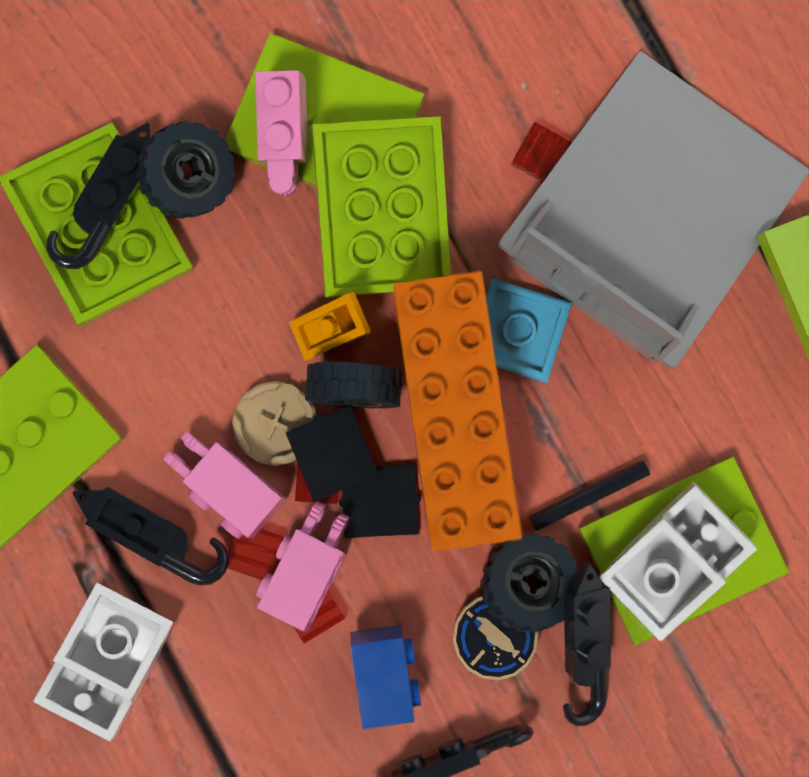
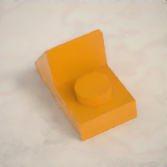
[289,292,371,361]

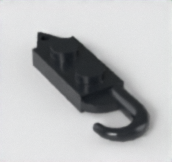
[46,123,150,269]
[72,487,229,586]
[563,562,611,727]
[392,725,534,777]

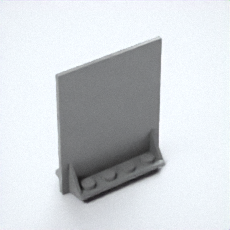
[499,51,809,369]

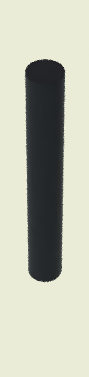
[529,460,650,531]

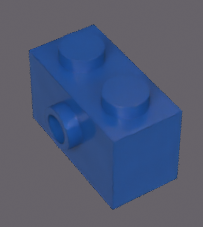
[350,625,421,729]

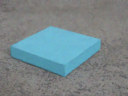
[486,278,572,384]

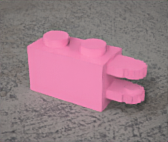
[255,71,308,197]
[163,431,287,539]
[256,501,350,632]

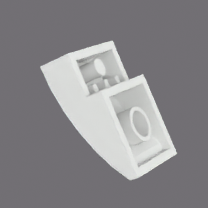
[599,481,757,642]
[33,583,174,742]

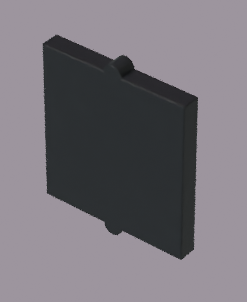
[285,406,379,502]
[339,464,421,538]

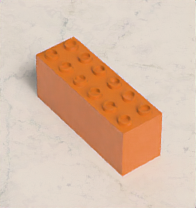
[393,271,522,552]

